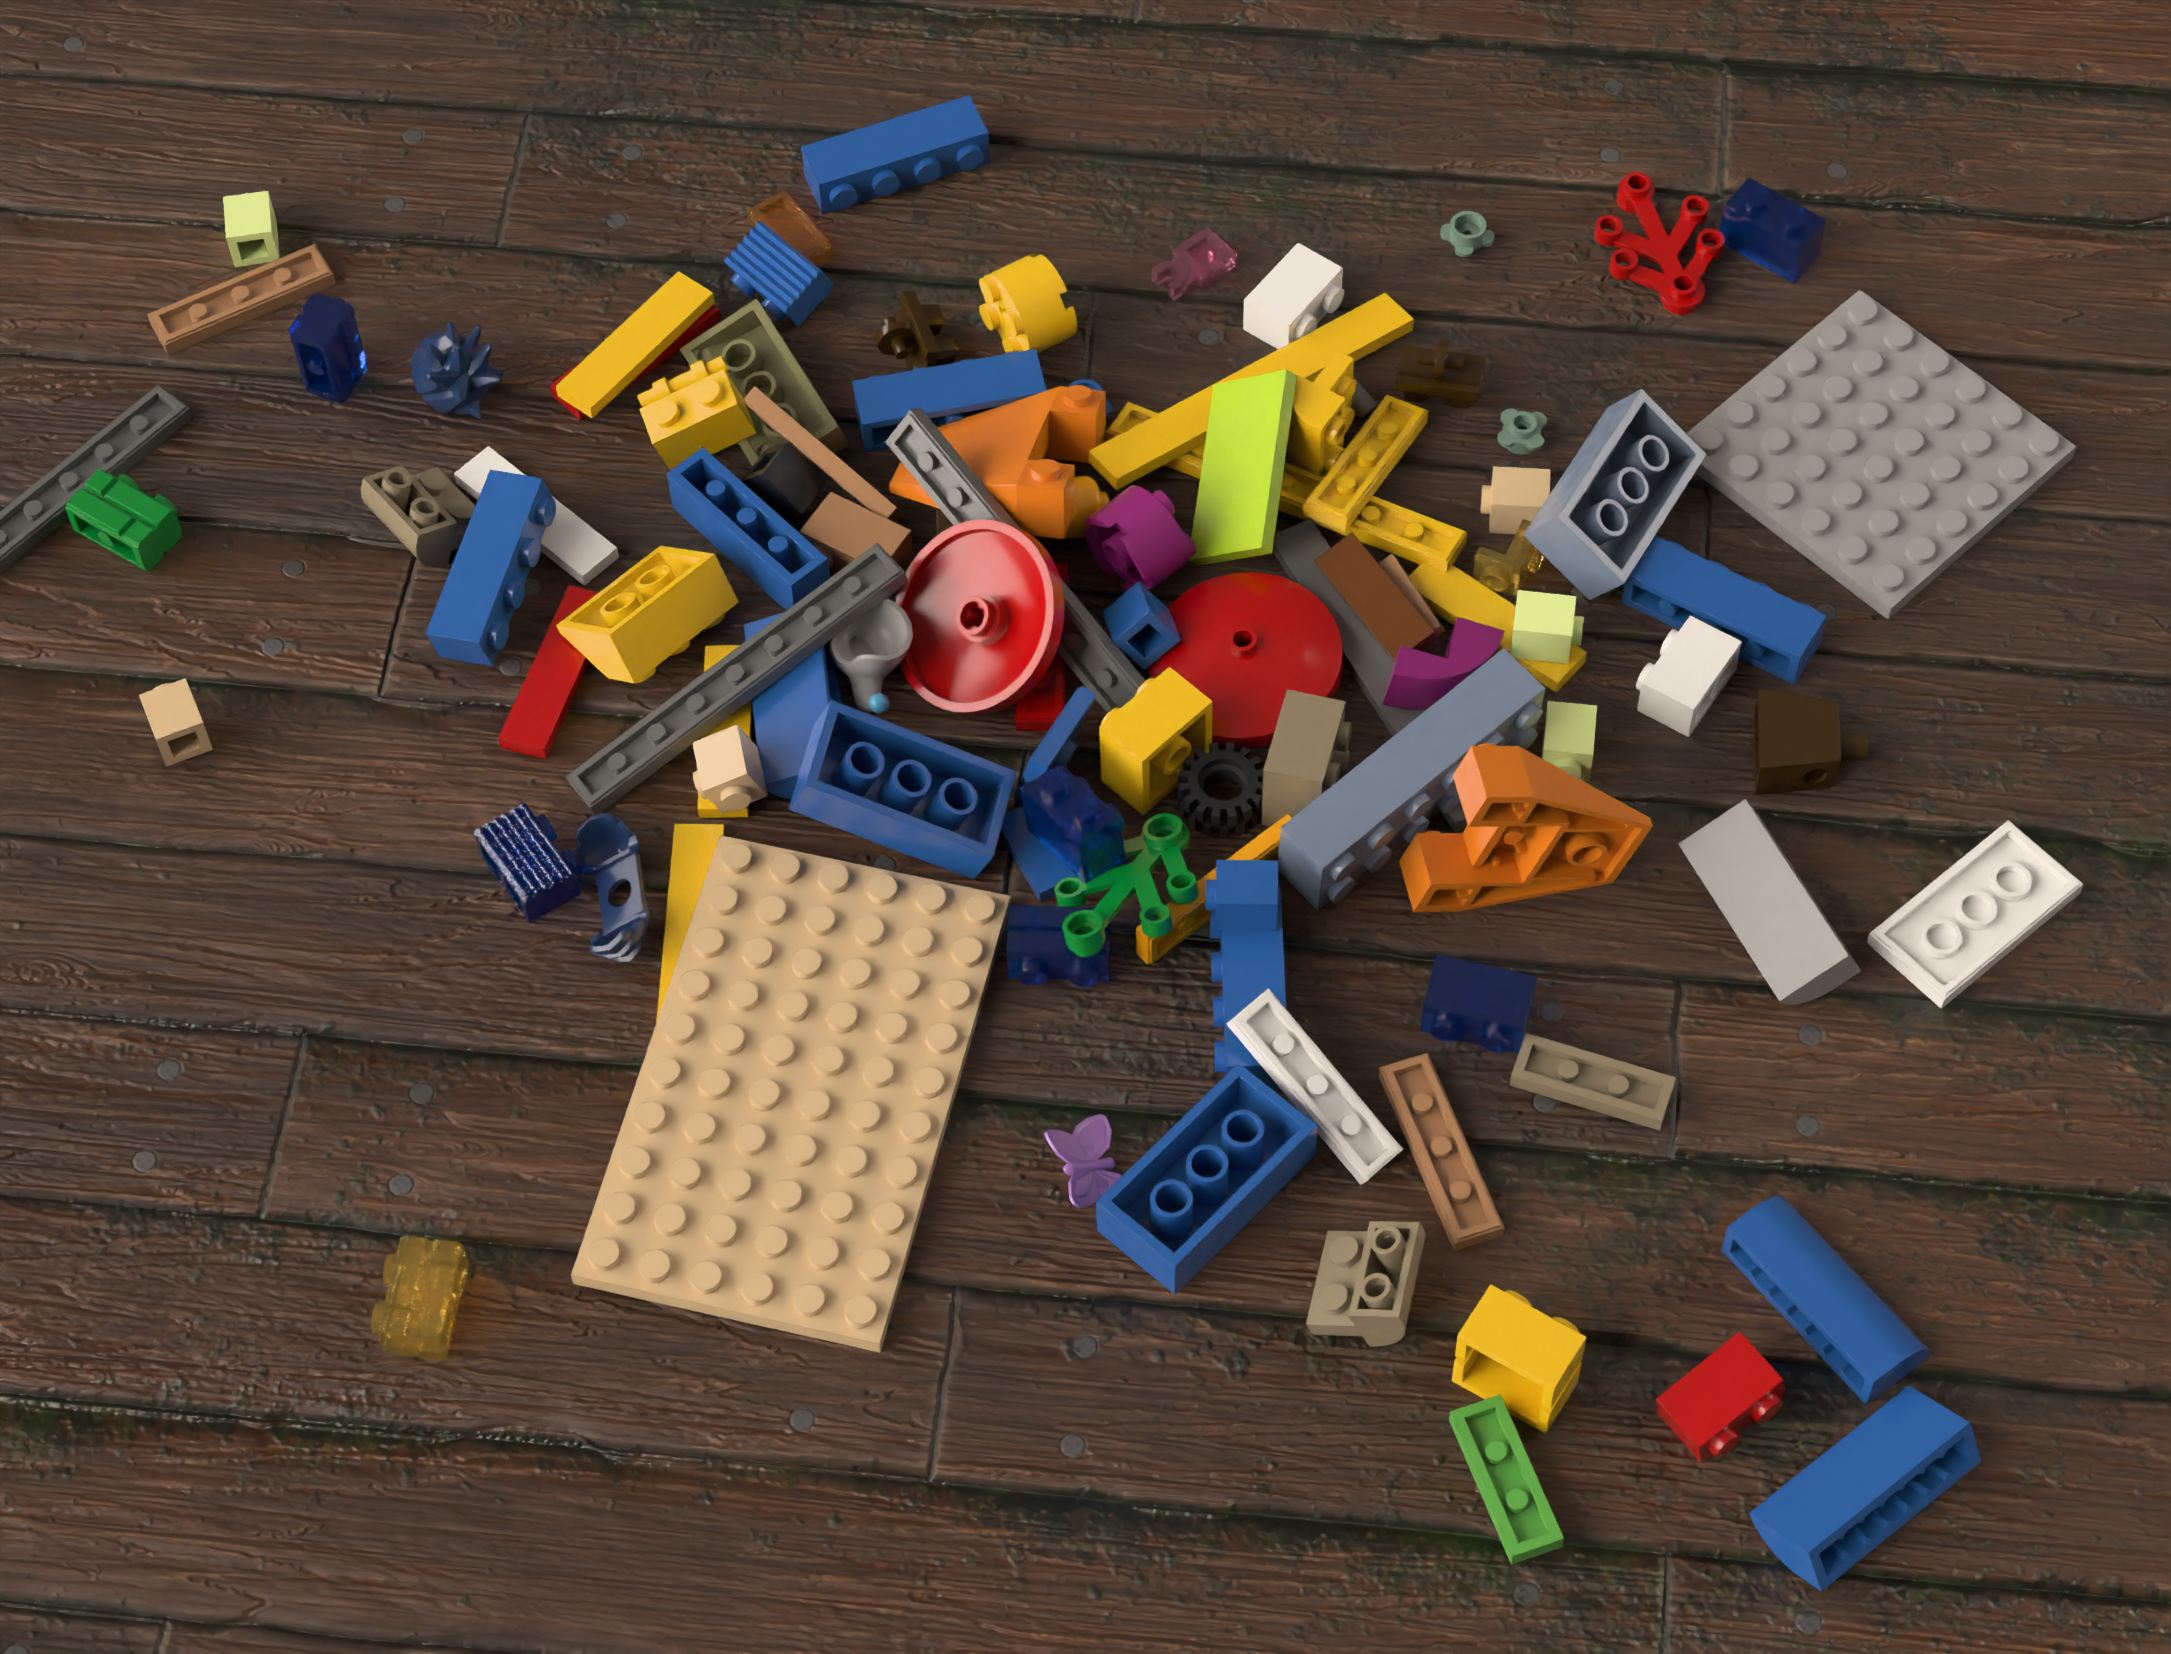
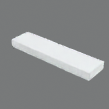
[454,446,619,586]
[1226,988,1403,1185]

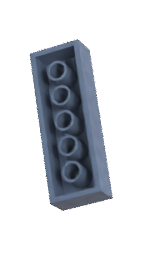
[1278,648,1545,911]

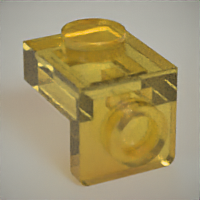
[1473,519,1544,596]

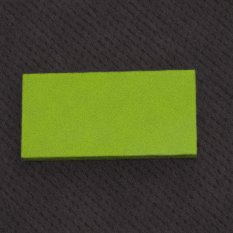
[1189,369,1297,566]

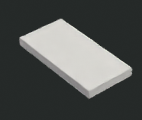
[1867,820,2083,1009]

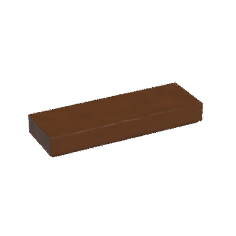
[1314,532,1438,662]

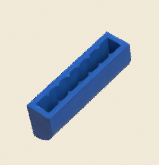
[744,612,843,799]
[1721,1196,1931,1405]
[1750,1386,1981,1591]

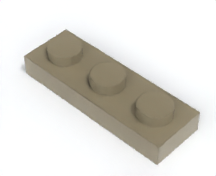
[1510,1033,1676,1131]

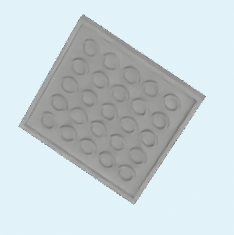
[1686,290,2076,619]

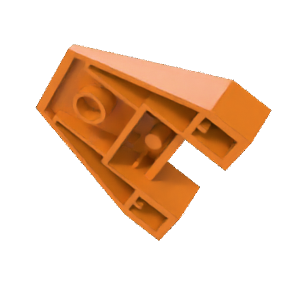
[889,385,1106,539]
[1399,743,1653,912]

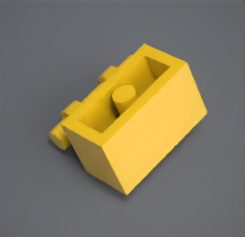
[637,355,756,470]

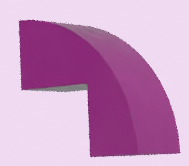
[1382,617,1505,710]

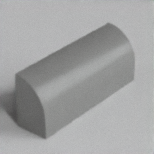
[1678,799,1861,1005]

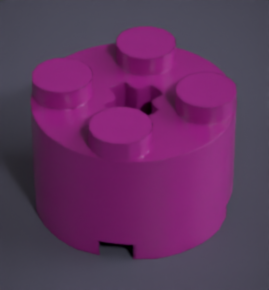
[1084,485,1197,592]

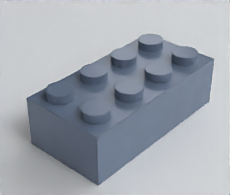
[1523,389,1706,600]

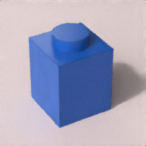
[1103,581,1181,670]
[1206,860,1278,931]

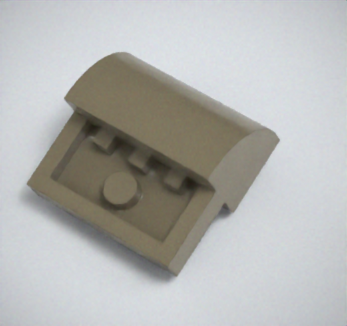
[361,465,475,568]
[1306,1221,1426,1347]

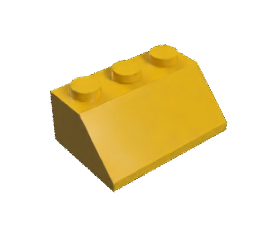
[556,546,739,684]

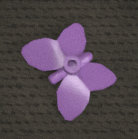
[1044,1114,1122,1208]

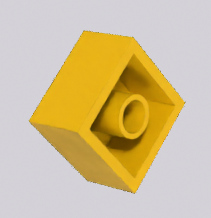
[1099,667,1212,815]

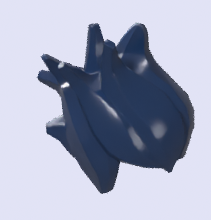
[410,322,503,420]

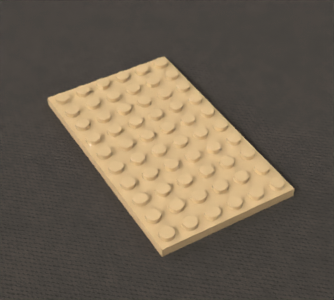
[571,835,1011,1353]

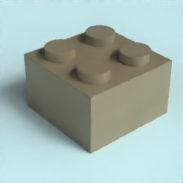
[1262,689,1352,826]

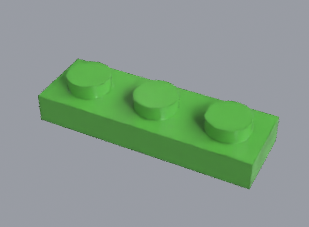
[1449,1395,1564,1565]

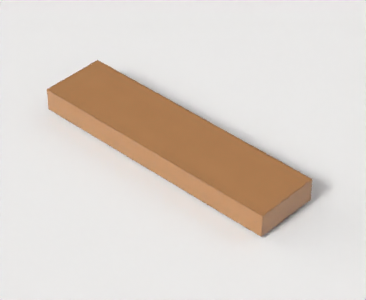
[147,244,336,355]
[744,386,903,523]
[1379,1053,1504,1251]

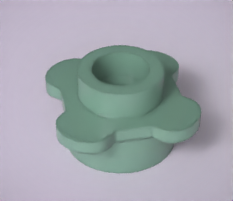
[1440,211,1495,257]
[1497,408,1547,455]

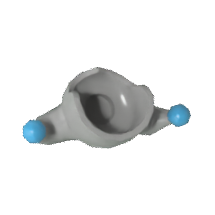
[828,589,913,714]

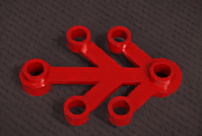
[1594,172,1725,315]

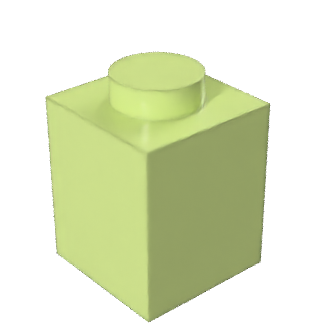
[223,191,280,267]
[1510,590,1584,664]
[1542,701,1597,782]

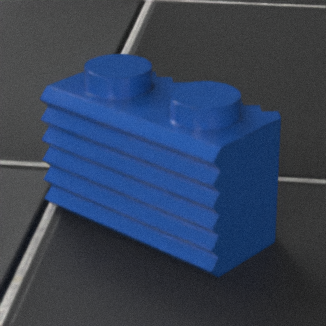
[725,221,834,327]

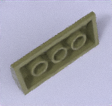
[680,299,850,466]

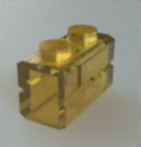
[371,1235,469,1361]

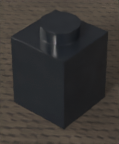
[741,441,827,520]

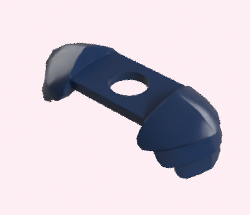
[575,813,649,962]

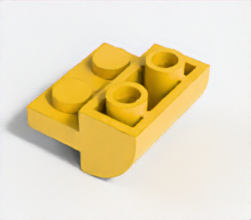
[1288,351,1357,477]

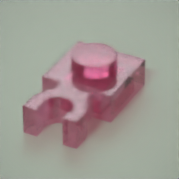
[1151,227,1237,301]

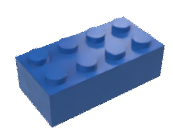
[789,700,1016,880]
[1096,1063,1318,1295]

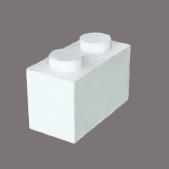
[1243,243,1344,349]
[1636,615,1742,737]

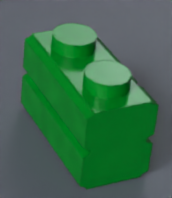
[65,469,183,572]

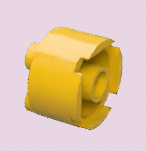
[979,253,1077,354]

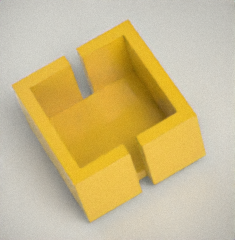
[1452,1284,1587,1434]

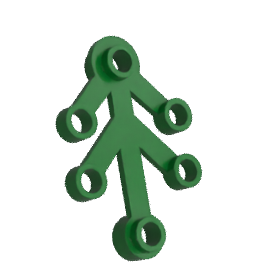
[1054,813,1199,957]

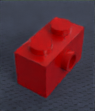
[1656,1332,1785,1464]

